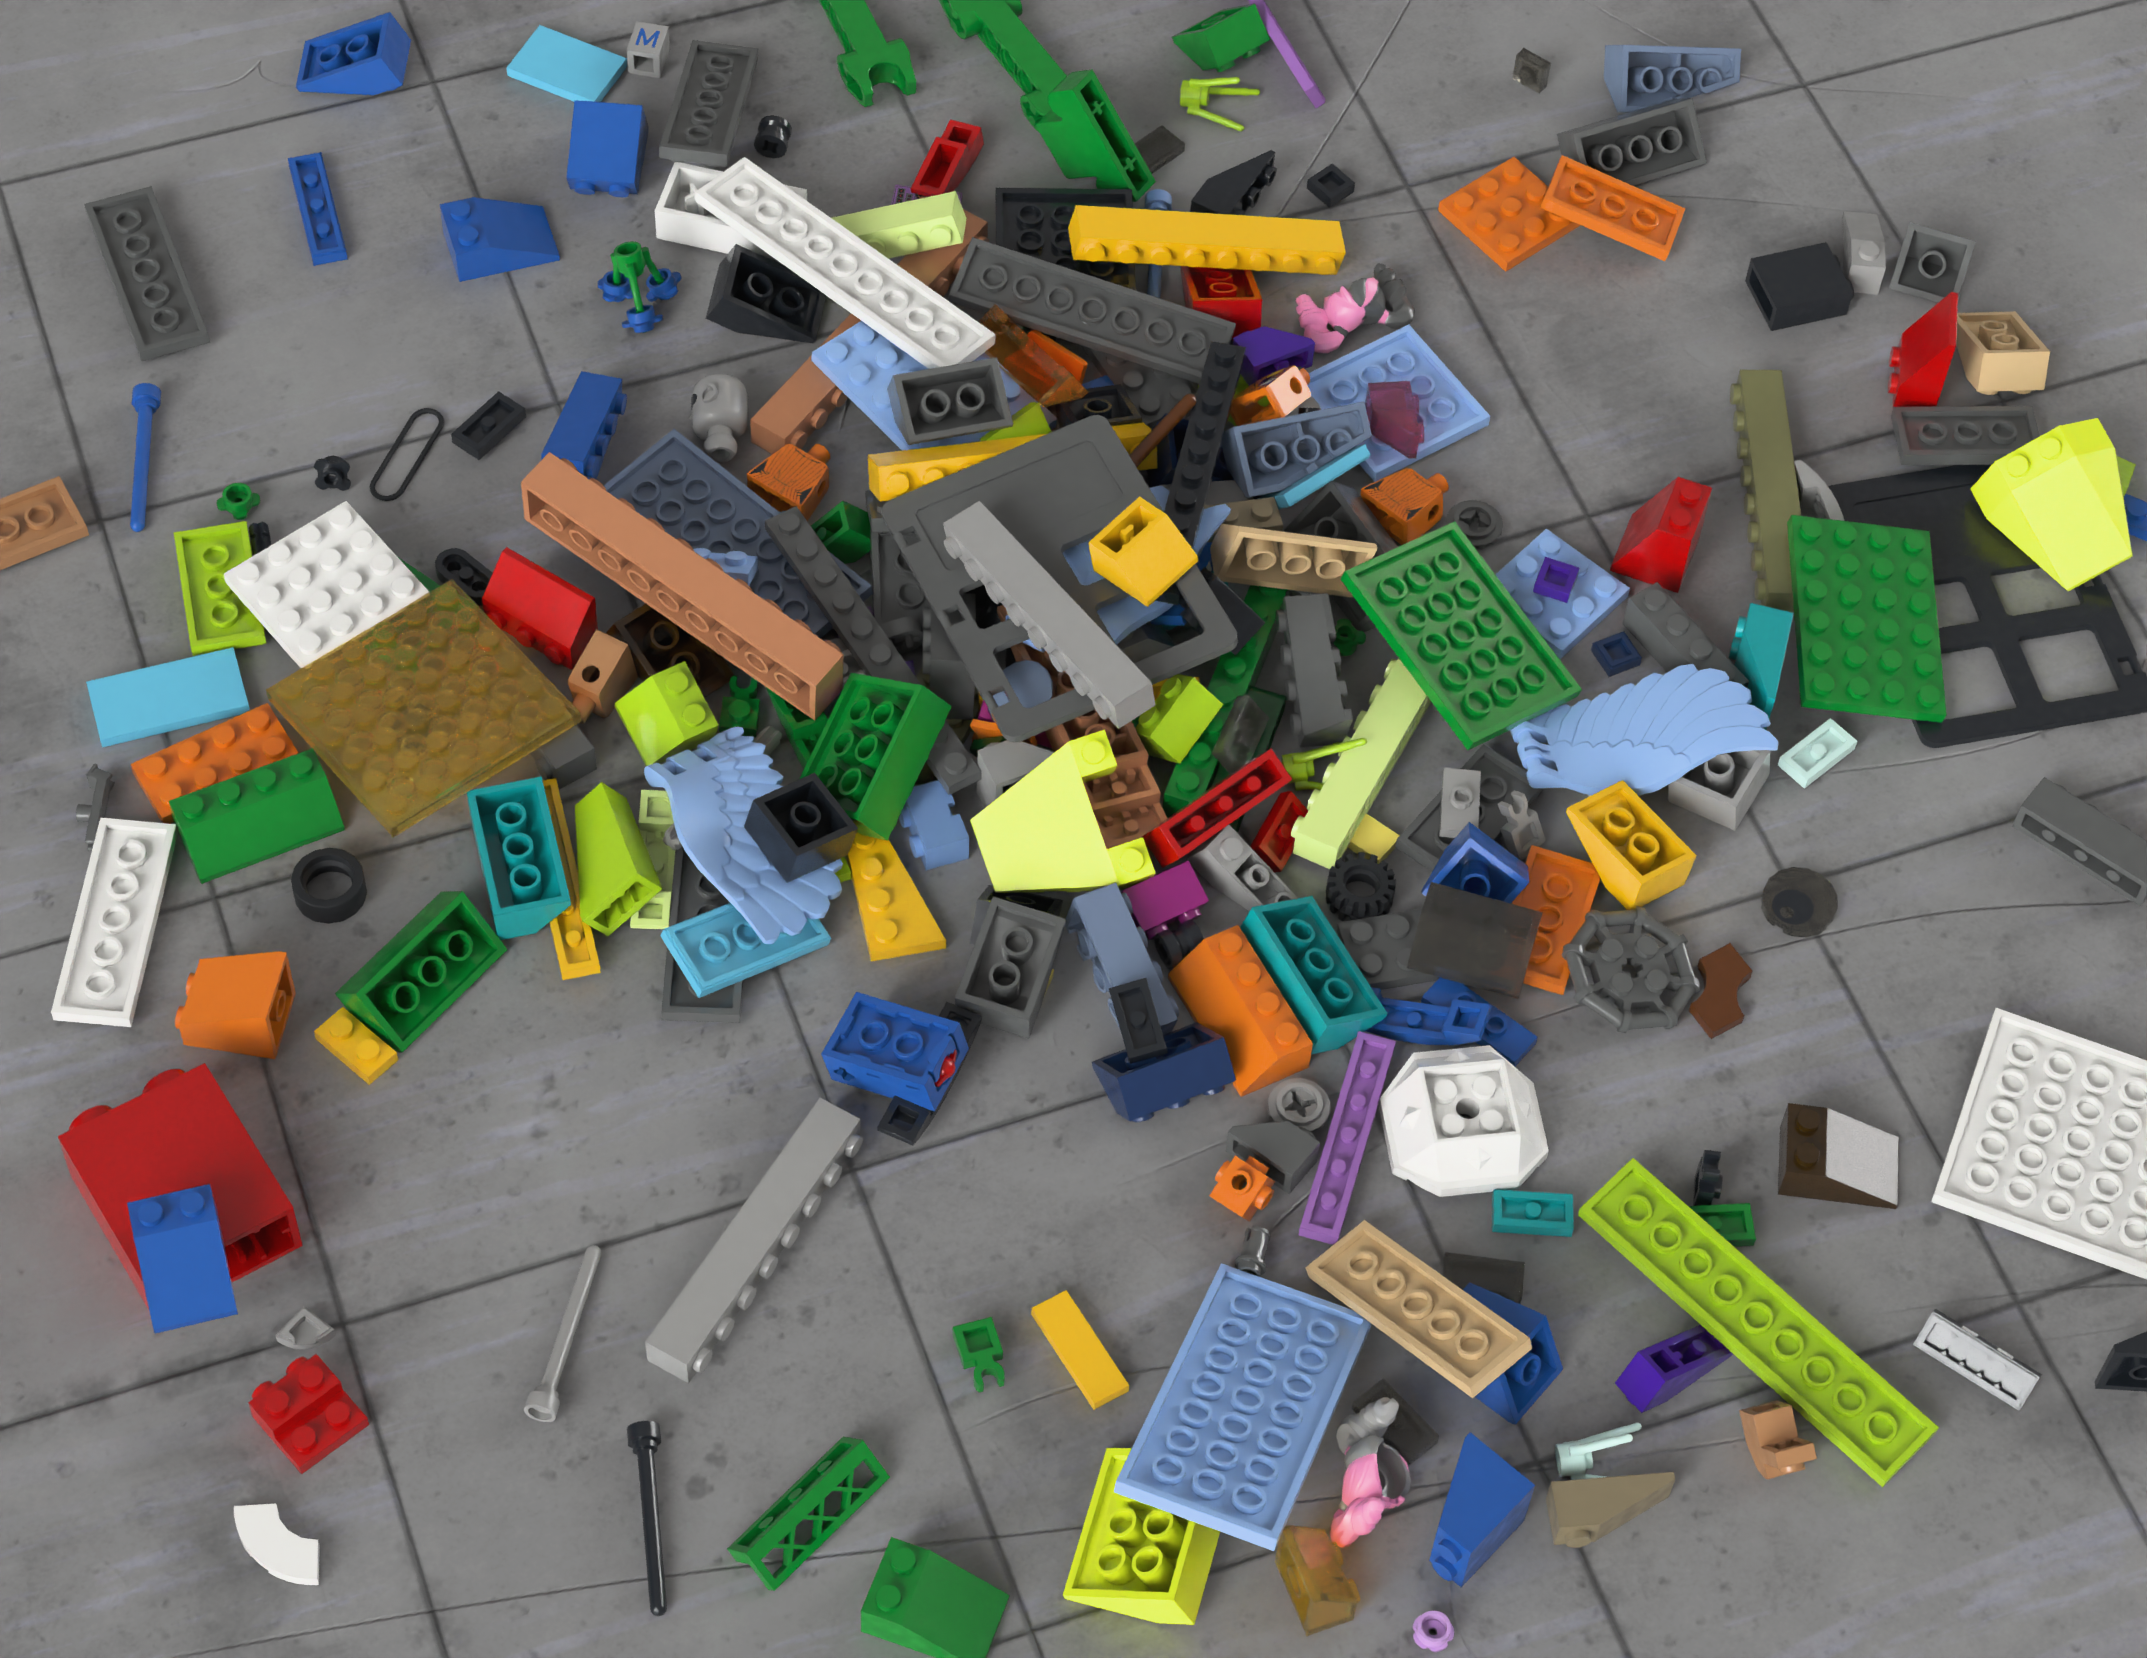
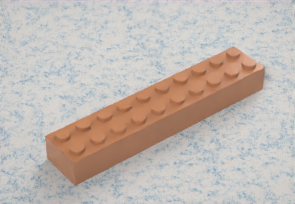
[521,452,844,721]

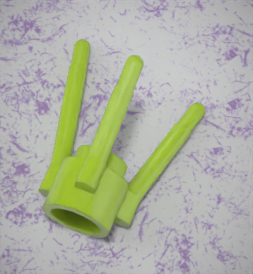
[1180,77,1260,131]
[1281,738,1367,791]

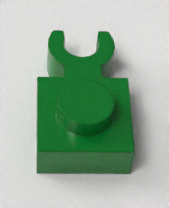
[719,676,760,738]
[952,1317,1005,1392]

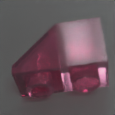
[1365,381,1424,459]

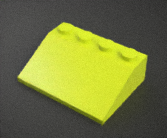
[1063,1448,1220,1625]

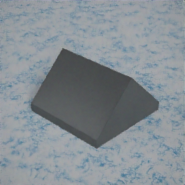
[1889,222,1976,303]

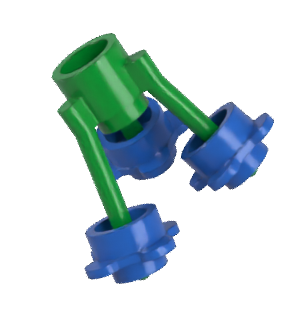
[598,241,682,333]

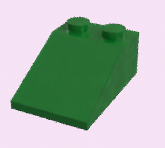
[861,1537,1010,1658]

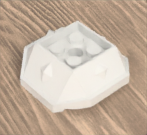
[1379,1045,1549,1197]

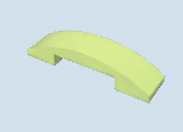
[630,790,675,929]

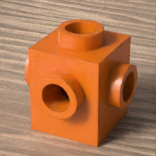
[1209,1155,1275,1222]

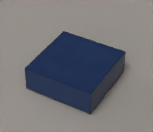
[1591,631,1642,677]

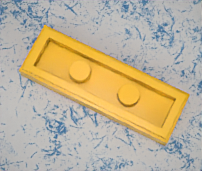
[1031,1290,1129,1410]

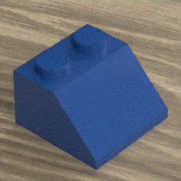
[1421,822,1529,937]

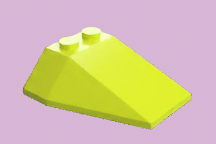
[1970,418,2133,592]

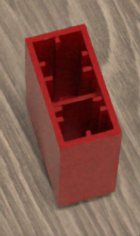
[58,1063,303,1310]

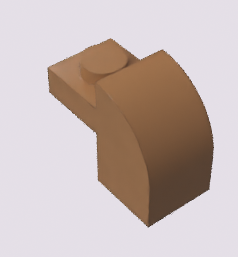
[1739,1400,1817,1479]

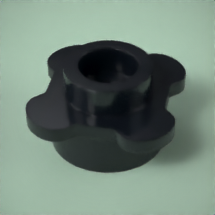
[314,456,351,491]

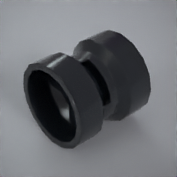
[1154,919,1204,969]

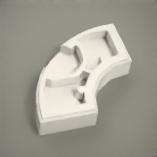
[234,1503,320,1585]

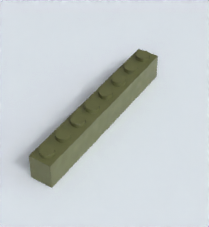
[1730,369,1801,615]

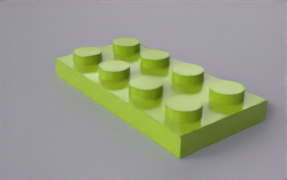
[173,521,267,656]

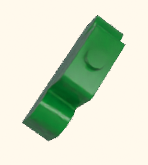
[1036,69,1156,202]

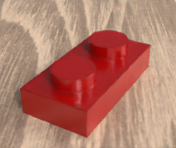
[1250,791,1308,873]

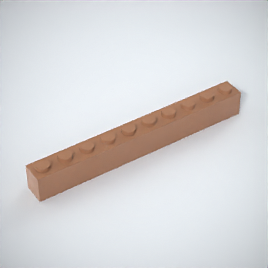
[750,209,989,454]

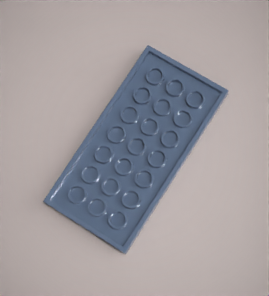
[604,429,873,638]

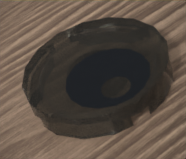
[1761,867,1838,937]

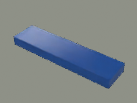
[288,152,348,266]

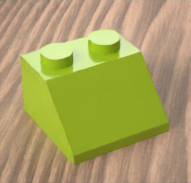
[614,661,719,766]
[1135,674,1223,764]

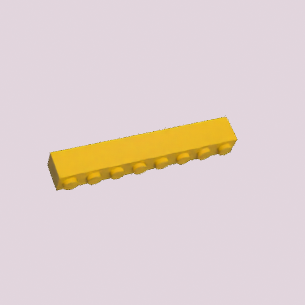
[1068,205,1346,275]
[868,422,1157,502]

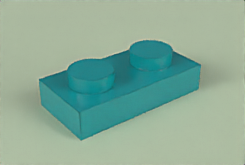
[1492,1189,1574,1237]

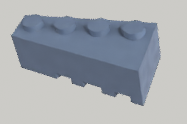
[1065,882,1179,1035]

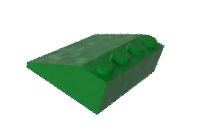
[799,673,952,841]

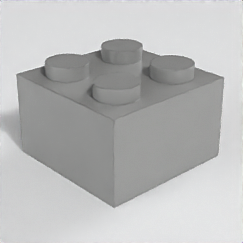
[1668,750,1770,831]

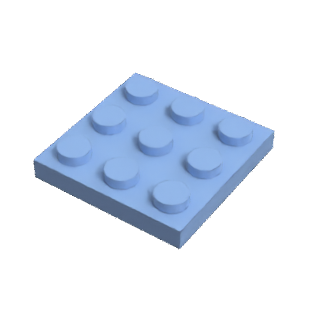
[1495,529,1630,659]

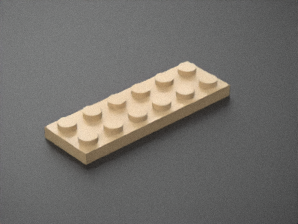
[1306,1220,1532,1398]

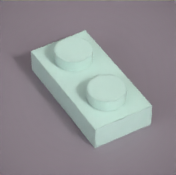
[1778,718,1857,789]

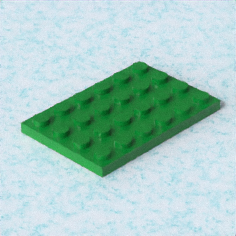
[1787,515,1947,723]
[1341,521,1582,750]

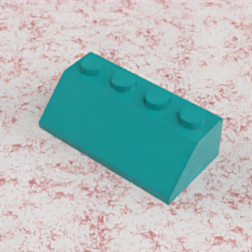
[466,776,571,940]
[1240,896,1388,1055]

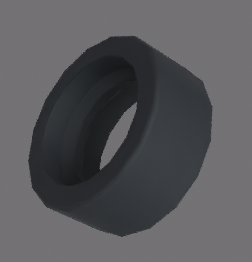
[291,848,367,924]

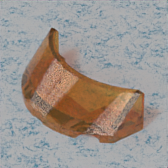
[978,304,1088,407]

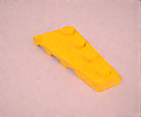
[847,833,946,961]

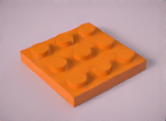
[1438,157,1580,272]

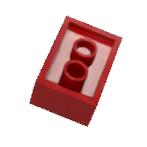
[1181,266,1262,341]
[1888,292,1958,407]

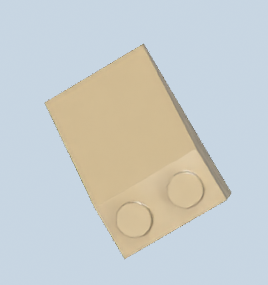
[1956,311,2050,395]

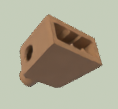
[566,629,638,725]

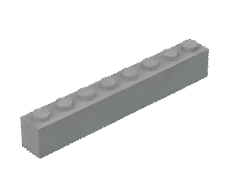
[943,501,1156,729]
[645,1098,863,1383]

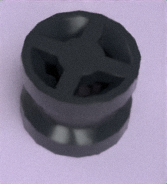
[754,115,792,159]

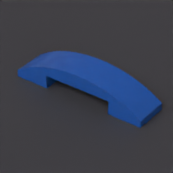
[1366,987,1492,1045]

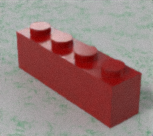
[1142,748,1292,868]

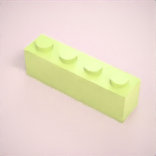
[832,191,967,259]

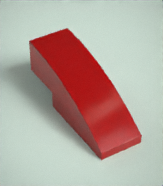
[910,119,984,197]

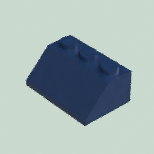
[1092,1022,1236,1122]

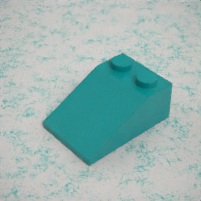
[1728,603,1794,730]

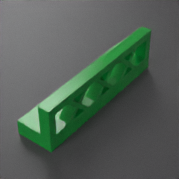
[727,1436,890,1591]

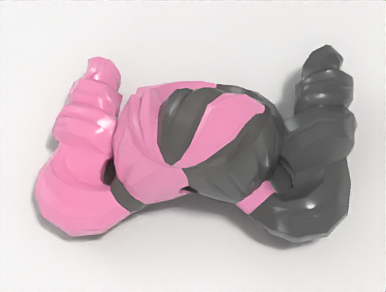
[1296,263,1415,353]

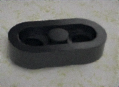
[435,548,493,606]

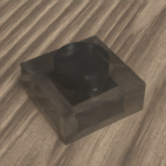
[1512,48,1551,94]

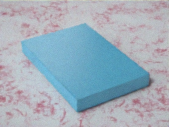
[507,25,627,102]
[1257,444,1371,509]

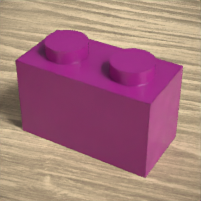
[1121,860,1209,940]

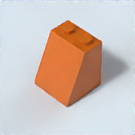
[175,951,296,1059]

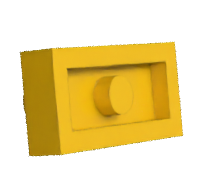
[314,1007,398,1085]

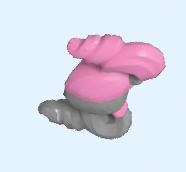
[1330,1397,1411,1548]

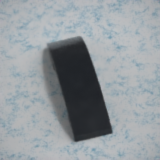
[877,1002,982,1146]

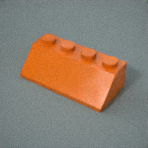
[1168,925,1313,1097]

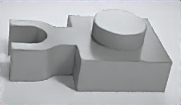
[1498,790,1546,861]

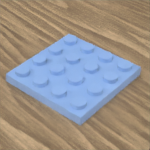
[1307,324,1490,482]

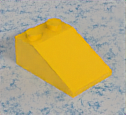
[1566,780,1697,910]

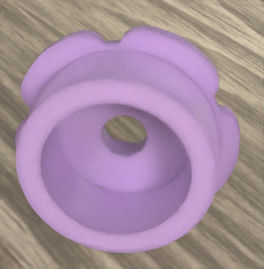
[1413,1611,1454,1652]

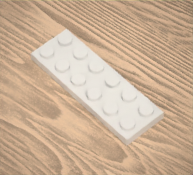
[51,818,178,1027]

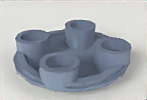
[988,660,1053,722]

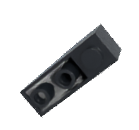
[1190,150,1277,215]

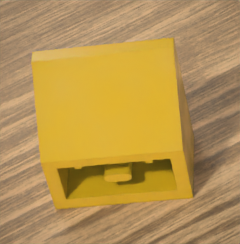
[1088,496,1198,607]

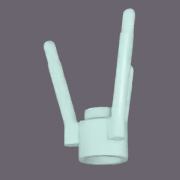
[1555,1423,1642,1480]

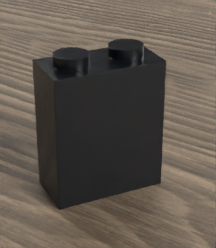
[1745,242,1854,331]

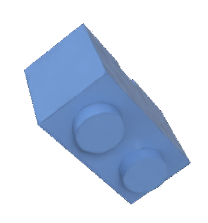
[899,780,969,870]

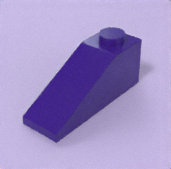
[1615,1325,1733,1413]

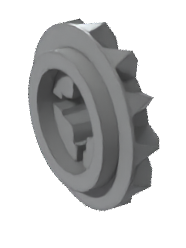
[1268,1078,1331,1133]

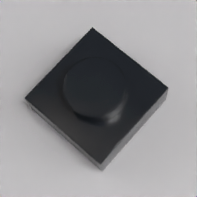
[1307,164,1355,208]

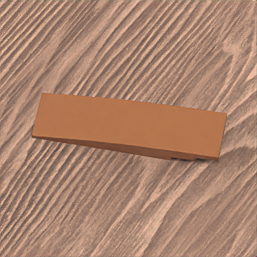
[997,605,1167,849]

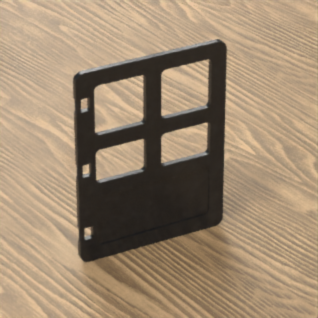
[1829,465,2147,748]

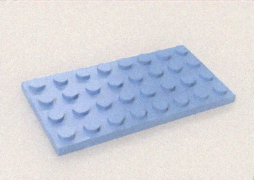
[1114,1263,1371,1551]

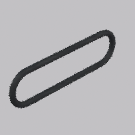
[369,408,444,501]

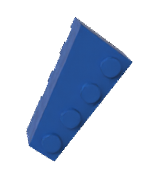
[541,371,627,480]

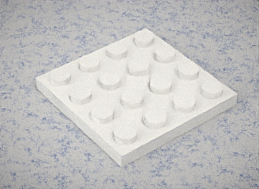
[223,501,431,676]

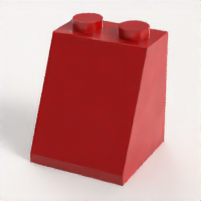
[1610,477,1712,593]

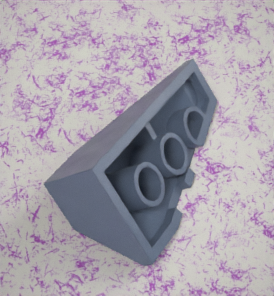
[1604,45,1741,112]
[1222,402,1372,498]

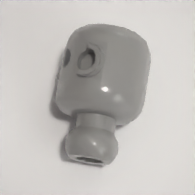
[689,374,749,462]

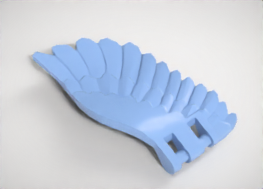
[1510,664,1778,796]

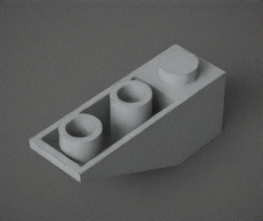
[1186,825,1298,911]

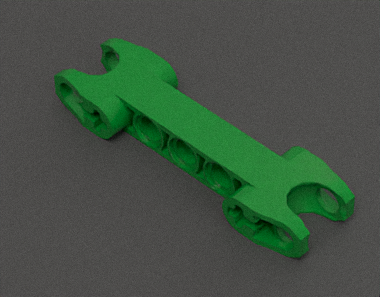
[819,0,916,107]
[939,0,1067,132]

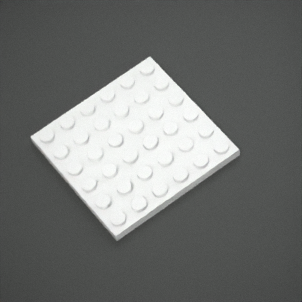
[1931,1008,2147,1280]

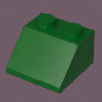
[1172,3,1270,72]

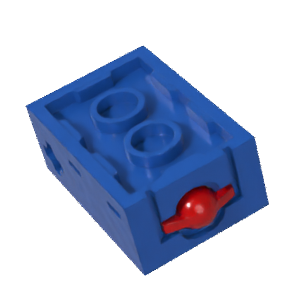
[821,992,969,1112]

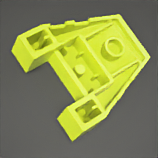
[970,729,1156,893]

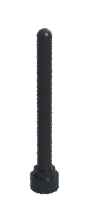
[627,1421,667,1616]

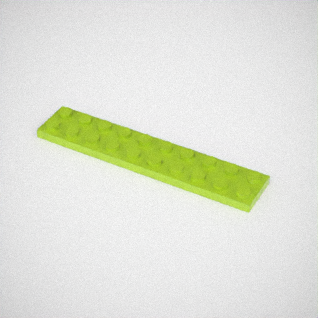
[1578,1158,1939,1487]

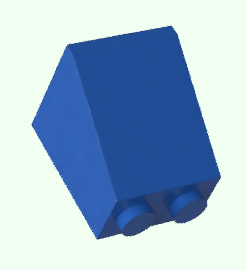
[566,100,649,198]
[1463,1282,1563,1425]
[1429,1432,1535,1587]

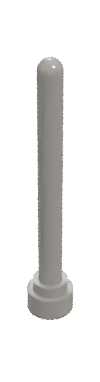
[524,1245,602,1422]

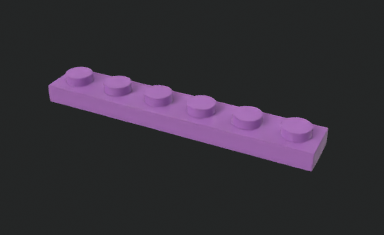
[1298,1031,1396,1245]

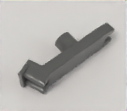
[76,763,115,851]

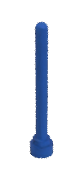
[130,383,161,532]

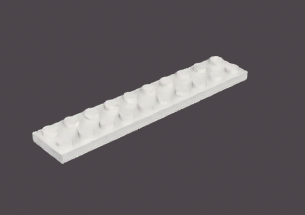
[695,157,995,369]

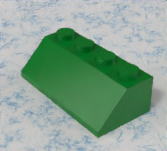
[169,748,345,884]
[335,891,508,1053]

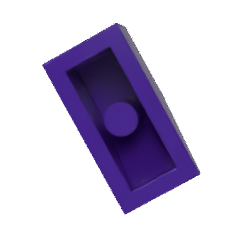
[1233,326,1315,386]

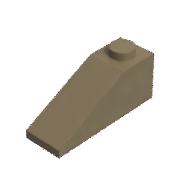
[1546,1472,1675,1548]

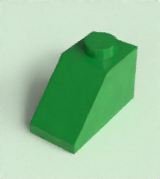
[811,501,871,564]

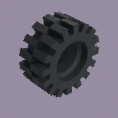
[1325,852,1396,921]

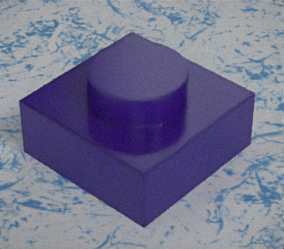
[1533,557,1580,603]

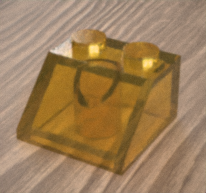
[1275,1525,1360,1636]

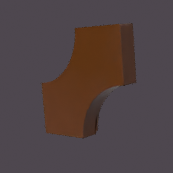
[1689,943,1753,1039]

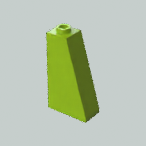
[575,782,663,936]

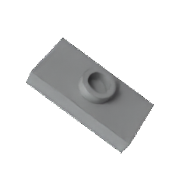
[1439,768,1481,838]

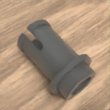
[1235,1226,1271,1277]

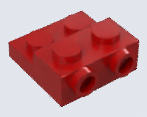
[248,1354,369,1474]

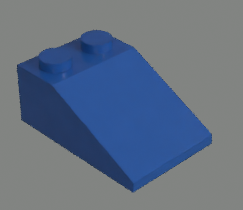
[296,12,411,95]
[440,197,560,282]
[127,1184,238,1334]

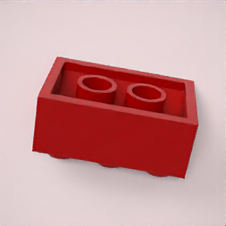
[482,547,598,670]

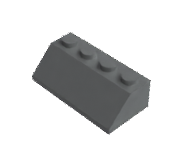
[1557,98,1707,186]
[1284,481,1398,632]

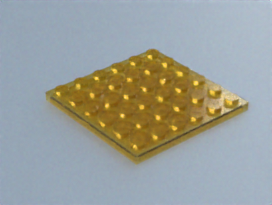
[266,579,582,838]

